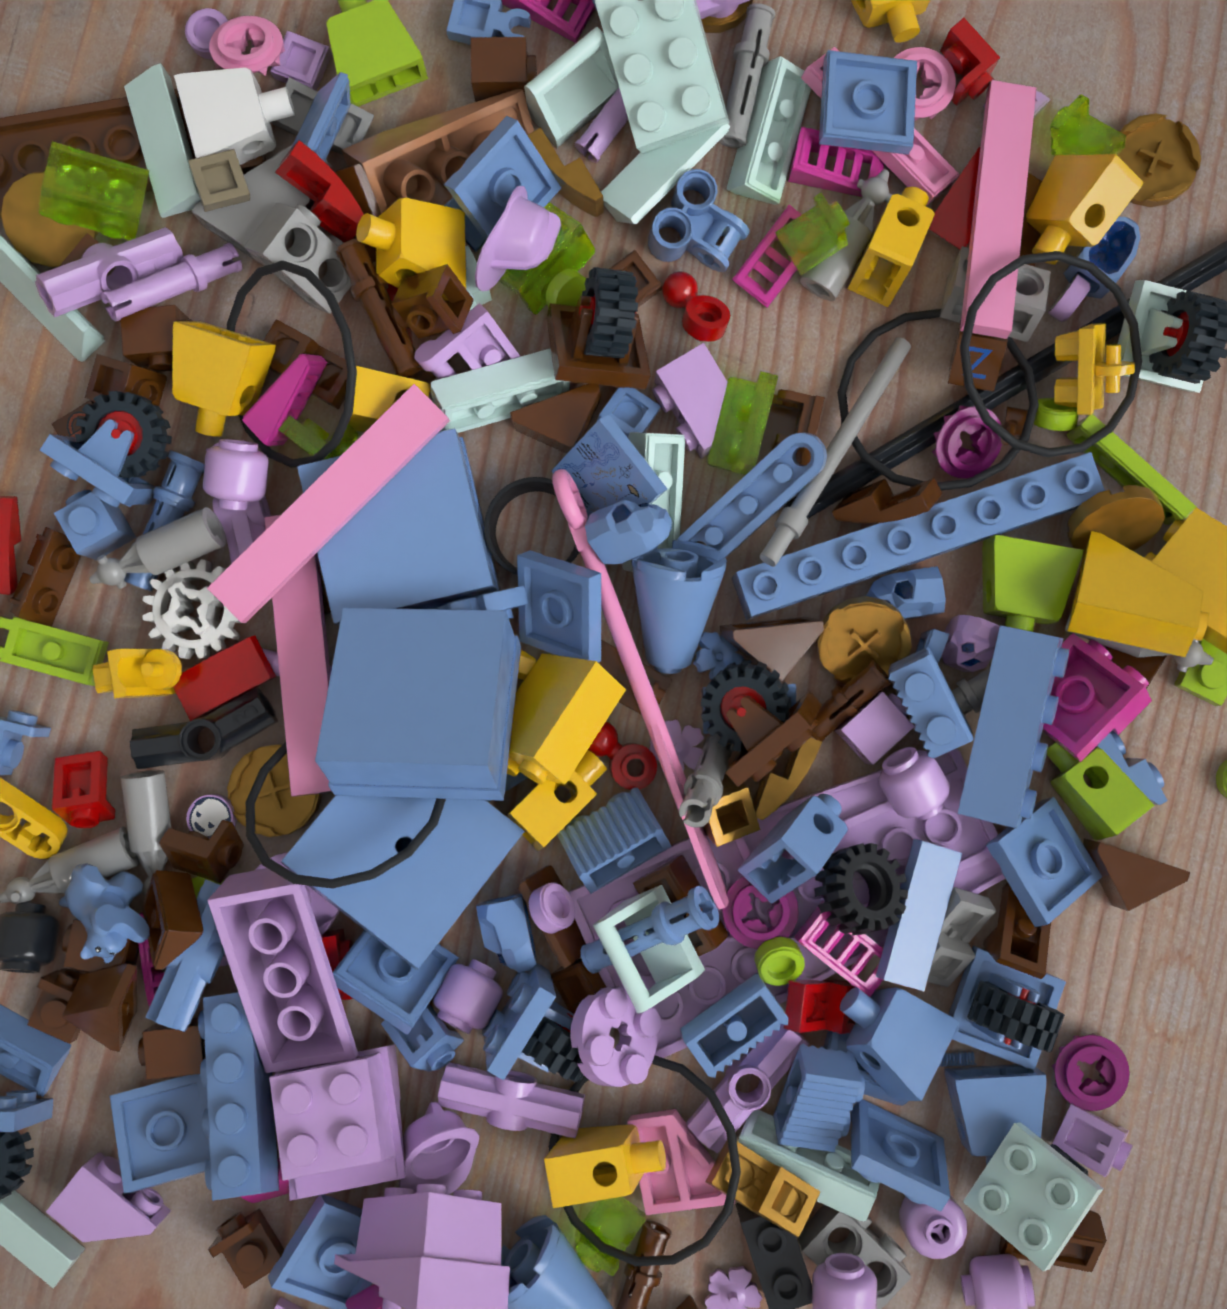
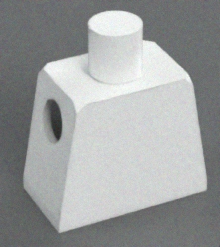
[174,67,295,165]

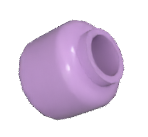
[203,439,269,510]
[878,747,950,820]
[433,959,503,1034]
[899,1195,967,1259]
[812,1253,877,1309]
[961,1254,1035,1309]

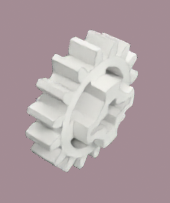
[142,559,247,659]

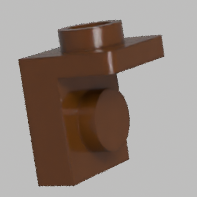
[85,354,167,406]
[159,820,244,883]
[27,968,82,1044]
[208,1208,285,1289]

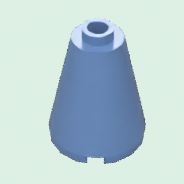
[631,540,727,674]
[501,1215,614,1309]

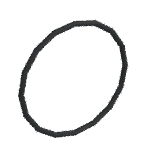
[960,251,1142,457]
[226,260,357,468]
[837,309,1039,491]
[245,742,446,889]
[548,1055,741,1266]

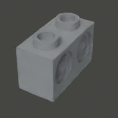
[244,203,352,314]
[940,246,1051,342]
[797,1205,911,1309]

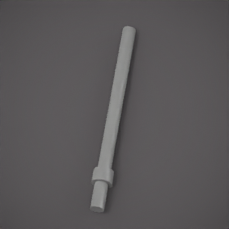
[759,337,911,567]

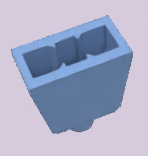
[737,794,848,904]
[840,987,960,1101]
[944,1064,1046,1166]

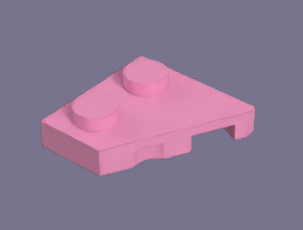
[627,1109,735,1215]

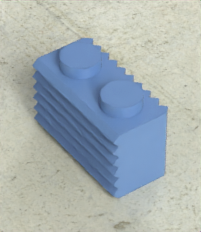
[888,647,974,758]
[557,788,672,894]
[680,973,789,1078]
[773,1043,865,1152]

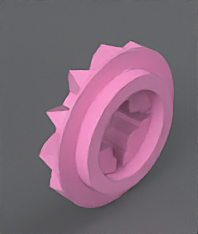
[209,16,285,76]
[894,47,956,121]

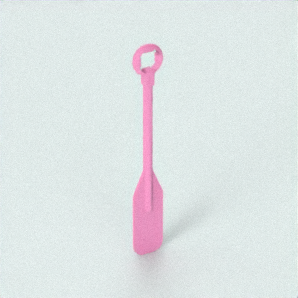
[552,469,729,909]

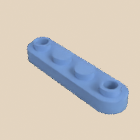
[678,432,827,561]

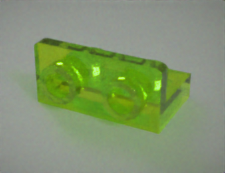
[39,141,149,240]
[499,202,595,314]
[707,371,778,475]

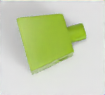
[326,0,428,107]
[982,534,1083,632]
[1046,742,1155,841]

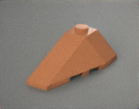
[342,88,534,214]

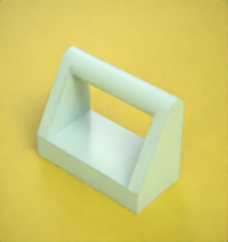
[524,27,619,148]
[593,885,705,1014]

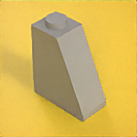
[192,145,332,266]

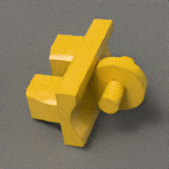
[1054,323,1135,415]
[93,649,182,699]

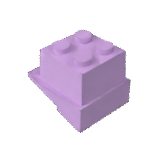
[269,1044,406,1201]
[334,1184,510,1309]

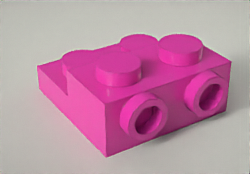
[1042,633,1152,762]

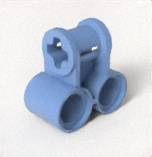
[648,169,750,272]

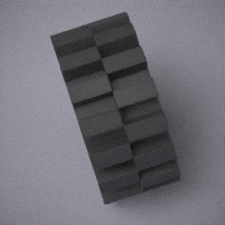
[814,843,908,935]

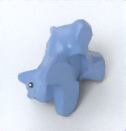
[59,863,150,963]

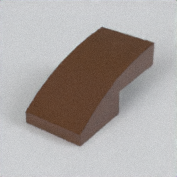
[263,319,347,410]
[832,478,943,523]

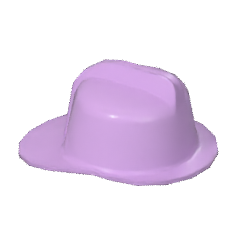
[475,186,561,291]
[399,1102,479,1195]

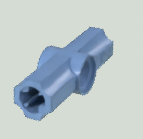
[145,880,225,1032]

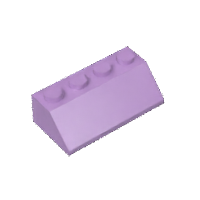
[207,868,358,1073]

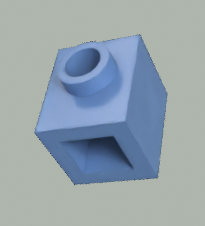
[54,490,136,560]

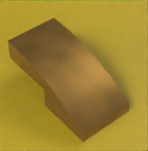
[528,127,604,217]
[753,737,822,820]
[705,1140,820,1237]

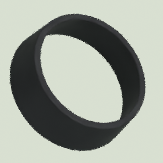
[484,477,579,575]

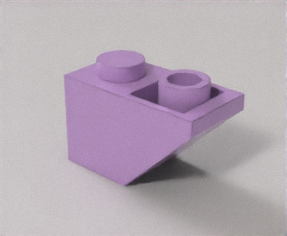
[652,343,728,459]
[46,1152,171,1242]

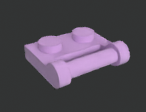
[415,303,521,379]

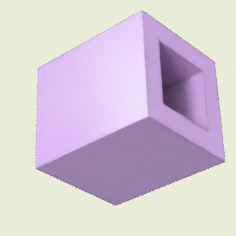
[834,692,914,765]

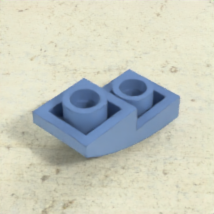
[1094,730,1168,805]

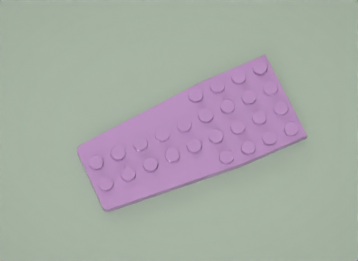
[568,749,1005,1058]

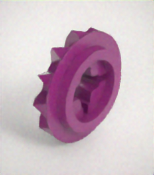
[931,406,1002,478]
[722,876,799,949]
[1052,1033,1130,1111]

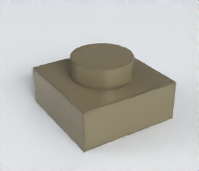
[188,149,250,212]

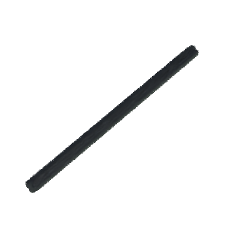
[784,241,1227,519]

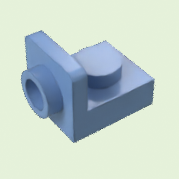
[0,710,51,776]
[381,1003,464,1072]

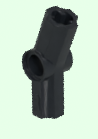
[130,687,278,769]

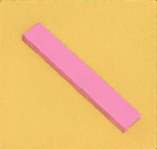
[960,80,1037,339]
[207,384,450,623]
[264,515,332,797]

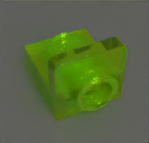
[1050,94,1126,156]
[775,192,850,276]
[278,415,359,460]
[574,1197,646,1276]

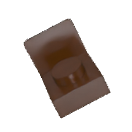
[983,882,1051,979]

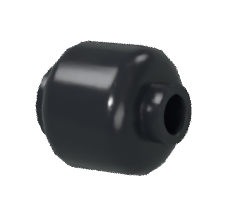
[0,903,60,973]

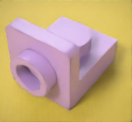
[1052,1104,1133,1177]

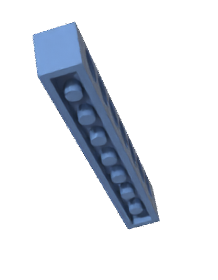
[732,452,1105,621]

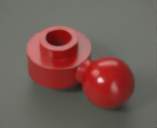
[662,271,731,342]
[588,721,657,790]

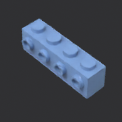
[957,625,1069,828]
[198,992,279,1201]

